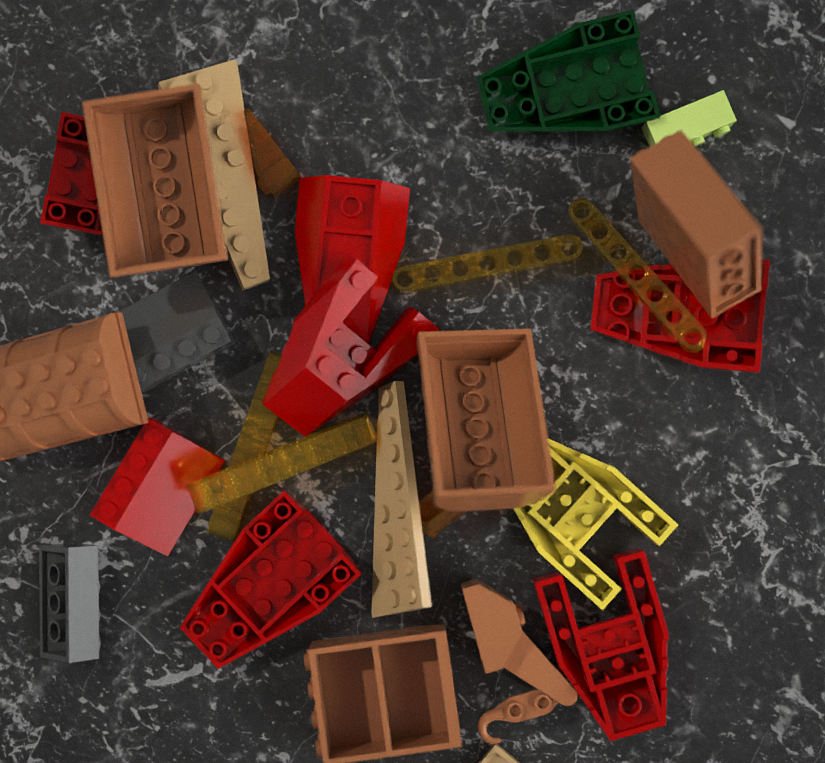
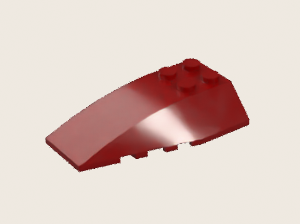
[590,259,770,373]

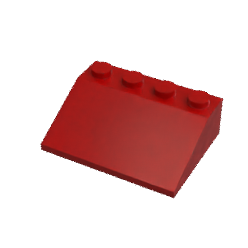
[90,417,226,556]

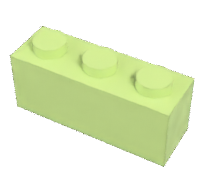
[642,90,737,147]

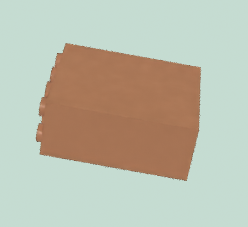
[630,130,762,318]
[304,622,462,763]

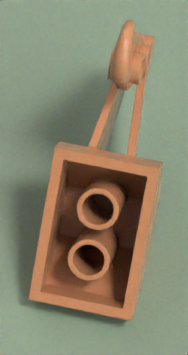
[461,578,578,744]

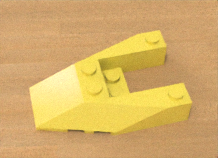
[514,439,678,610]

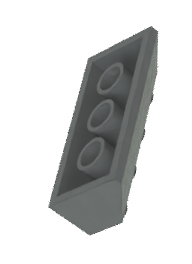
[39,544,101,663]

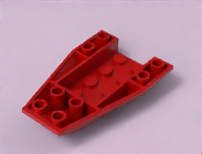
[40,111,103,235]
[294,175,410,344]
[180,490,362,669]

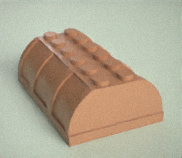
[82,84,228,277]
[0,312,149,462]
[417,329,556,512]

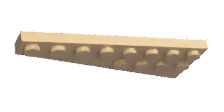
[158,59,270,291]
[371,381,432,618]

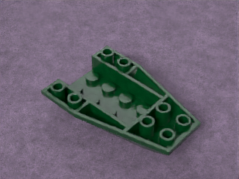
[476,10,660,132]

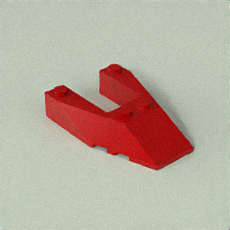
[262,254,439,437]
[532,548,669,741]

